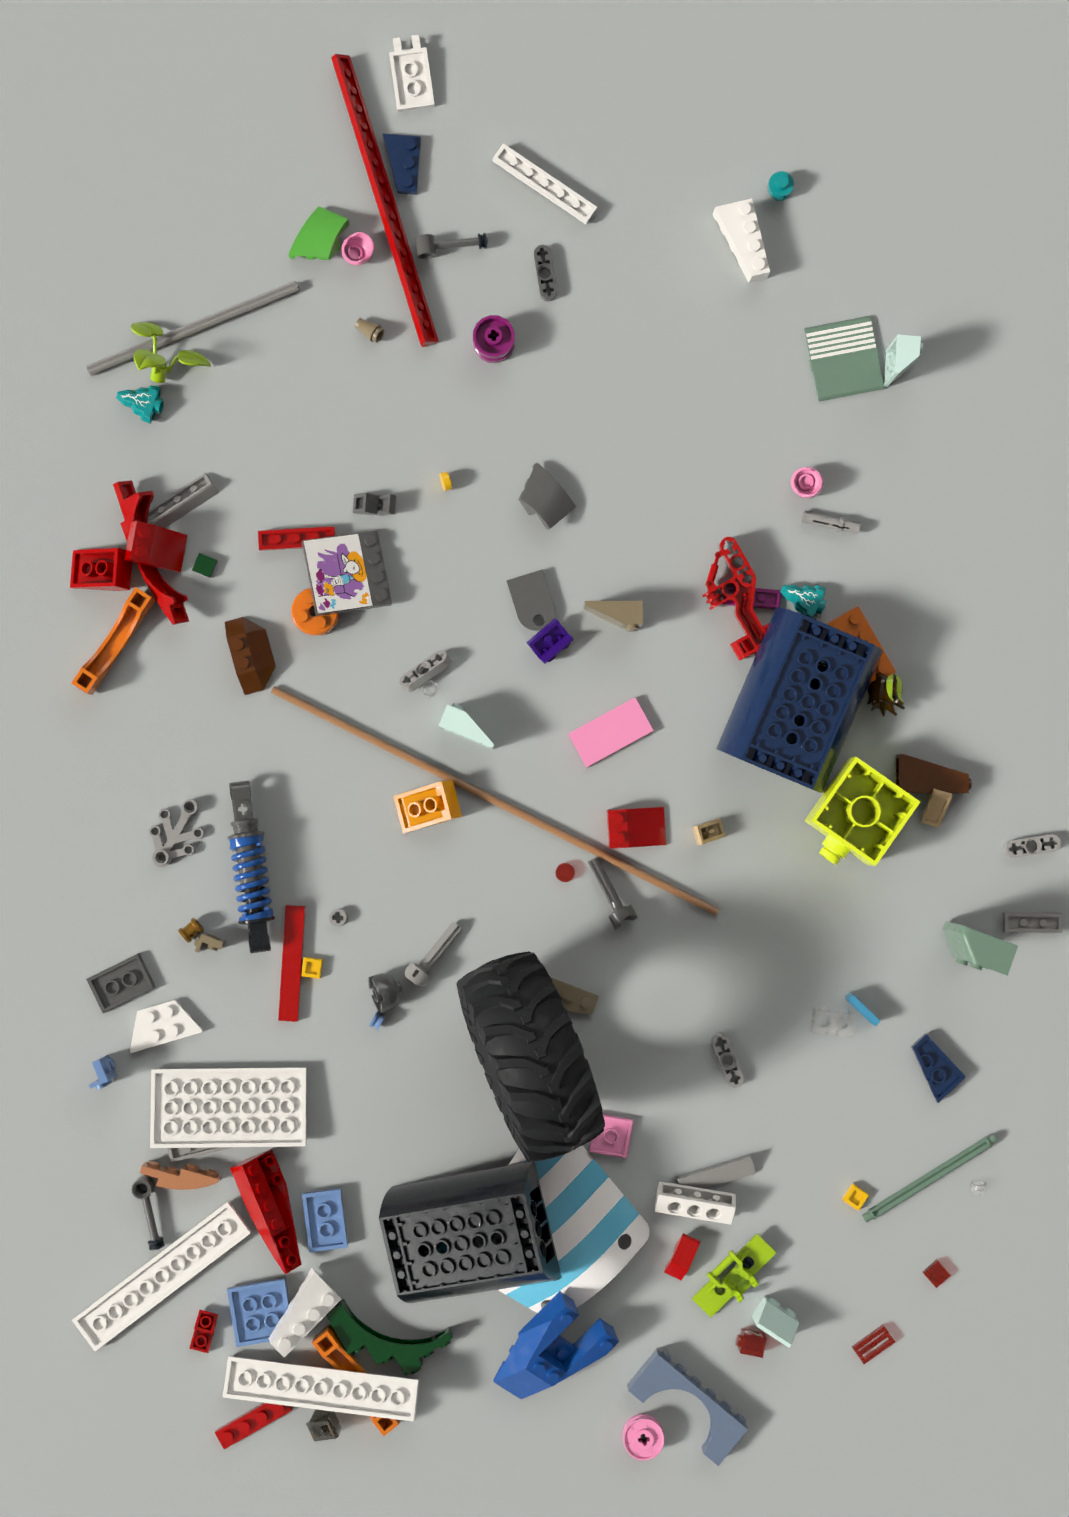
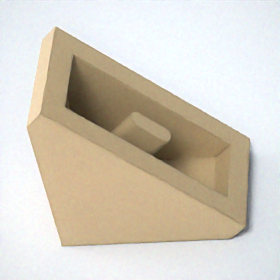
[692,818,726,845]

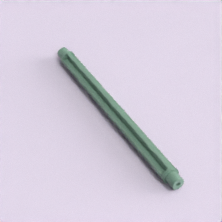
[862,1134,997,1223]

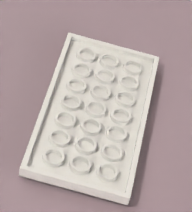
[150,1067,307,1148]

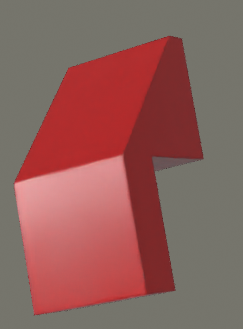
[664,1233,701,1280]

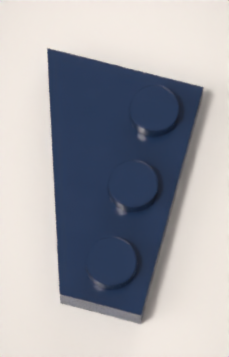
[383,134,421,195]
[911,1034,966,1103]

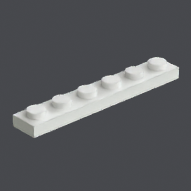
[493,143,597,225]

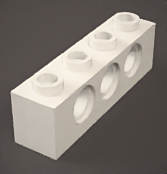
[655,1181,736,1225]

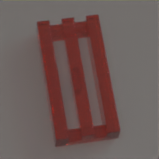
[852,1324,895,1364]

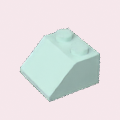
[751,1296,799,1348]

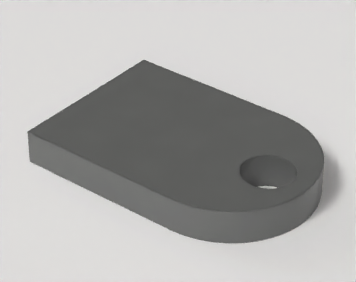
[506,569,555,631]

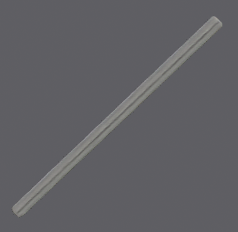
[86,281,300,376]

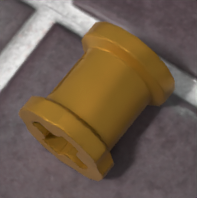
[178,918,204,943]

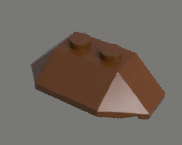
[225,617,276,696]

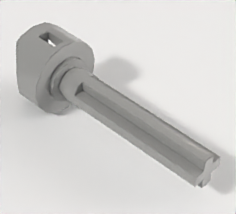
[405,922,462,988]

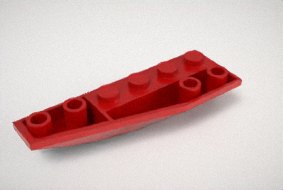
[230,1149,302,1274]

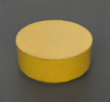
[439,472,452,492]

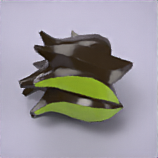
[867,673,905,717]

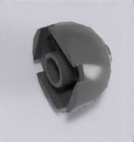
[368,973,402,1013]

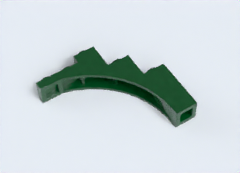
[326,1299,453,1376]

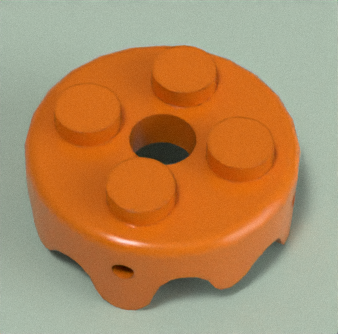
[291,588,340,636]

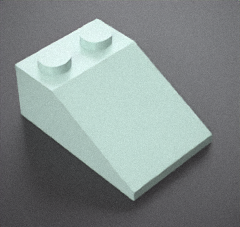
[439,703,495,749]

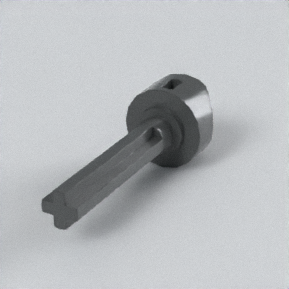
[588,857,638,930]

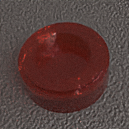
[555,863,575,882]

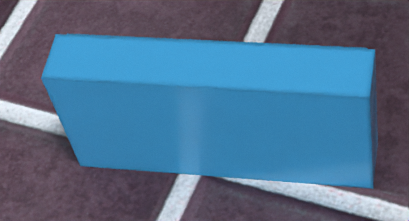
[845,992,880,1026]

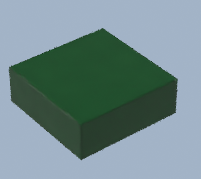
[192,553,218,578]

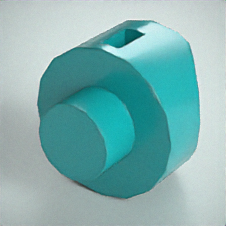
[767,171,794,201]

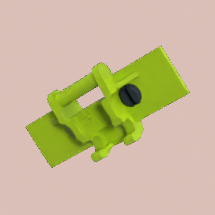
[692,1233,776,1318]

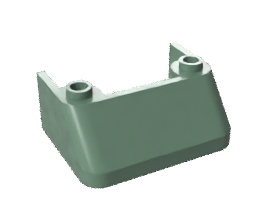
[943,921,1018,976]

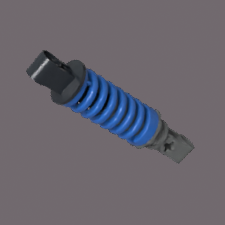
[228,781,275,954]

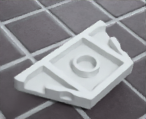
[130,1000,203,1053]

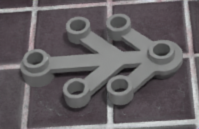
[149,799,205,867]

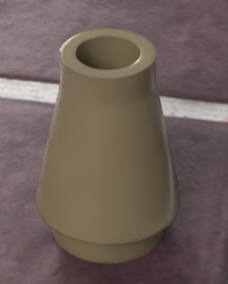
[355,318,384,343]

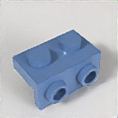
[89,1055,117,1090]

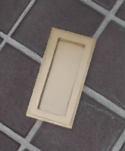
[921,789,952,827]

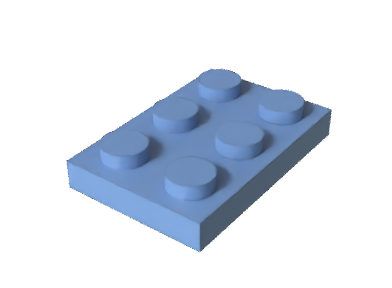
[302,1188,348,1253]

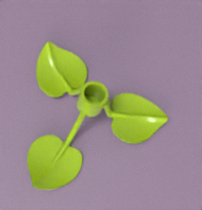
[131,322,211,383]

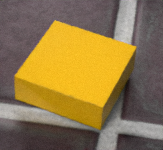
[301,957,323,979]
[842,1183,869,1211]

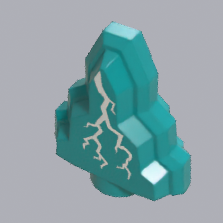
[116,385,164,424]
[780,585,827,618]

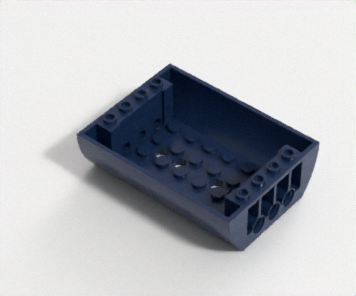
[716,607,883,793]

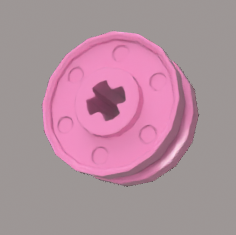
[623,1414,664,1460]

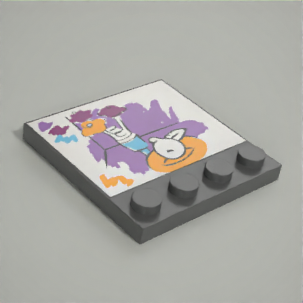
[301,531,392,616]

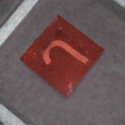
[923,1259,951,1288]

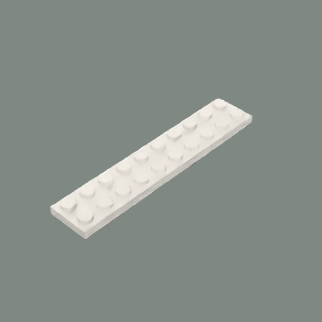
[72,1201,252,1351]
[223,1356,420,1422]

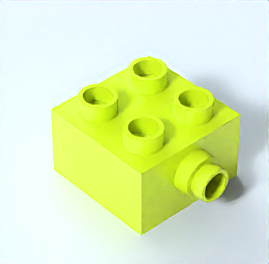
[804,757,920,866]

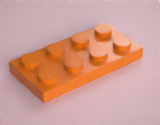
[827,606,896,686]

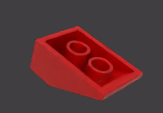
[124,521,188,573]
[70,548,132,591]
[606,807,666,849]

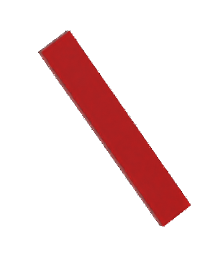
[278,905,306,1022]

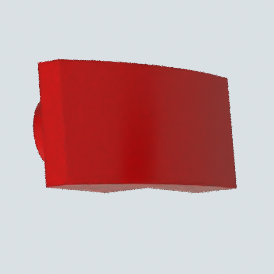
[189,1309,219,1353]

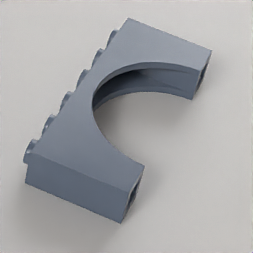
[627,1349,748,1466]

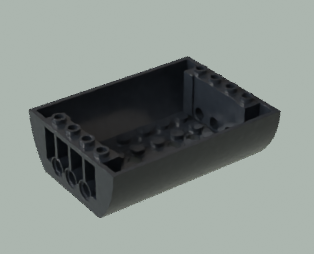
[379,1161,562,1303]

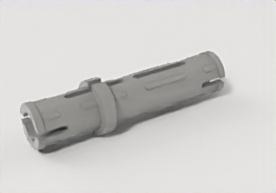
[802,510,861,535]

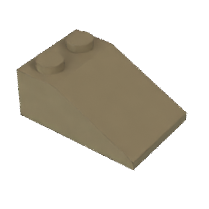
[584,601,643,632]

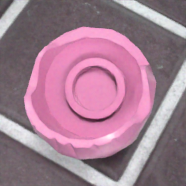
[341,232,374,266]
[791,467,824,499]

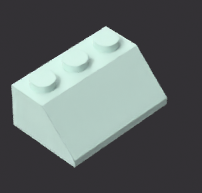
[884,334,923,387]

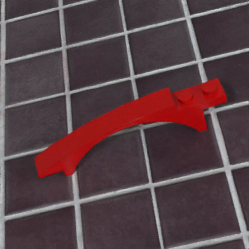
[113,480,189,625]

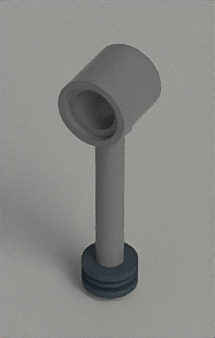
[415,233,488,259]
[131,1175,165,1250]

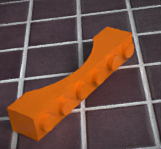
[71,587,156,695]
[312,1324,400,1436]

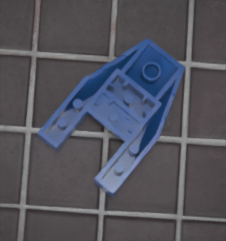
[493,1291,619,1399]

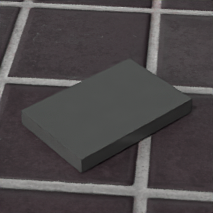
[86,953,156,1013]

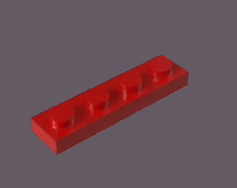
[258,526,335,551]
[215,1403,293,1449]

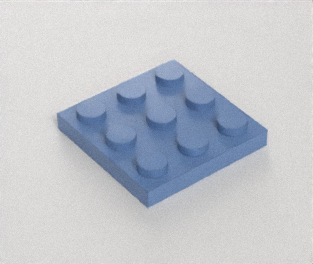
[227,1278,290,1347]

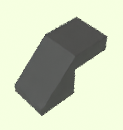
[353,493,396,516]

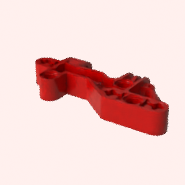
[702,537,769,661]

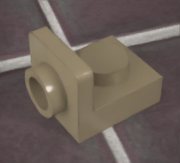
[194,932,226,953]

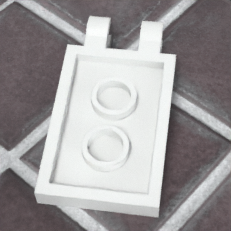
[389,35,435,112]

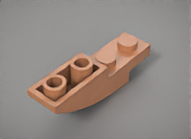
[140,1161,222,1190]

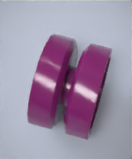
[473,315,515,363]

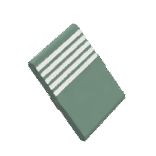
[804,316,884,401]

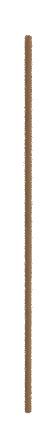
[271,686,719,916]

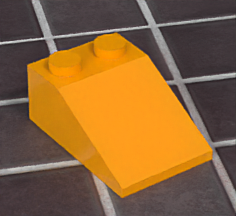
[393,780,462,833]

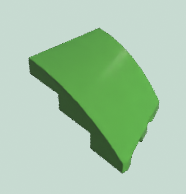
[288,206,350,260]

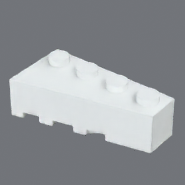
[713,198,770,283]
[268,1268,341,1358]

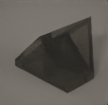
[306,1409,342,1441]

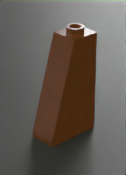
[896,754,972,794]

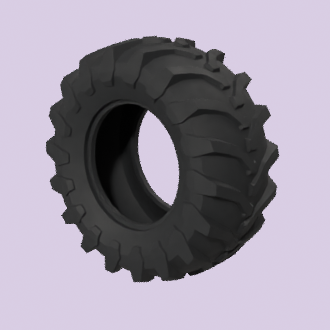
[456,951,605,1162]

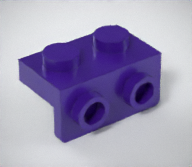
[526,618,574,664]

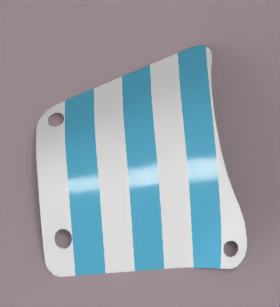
[426,1146,649,1313]

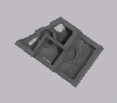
[519,463,576,529]

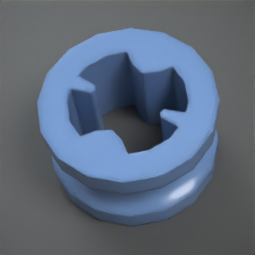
[369,1011,386,1031]

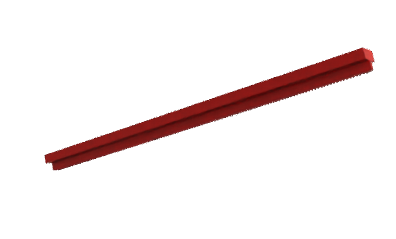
[331,54,439,347]

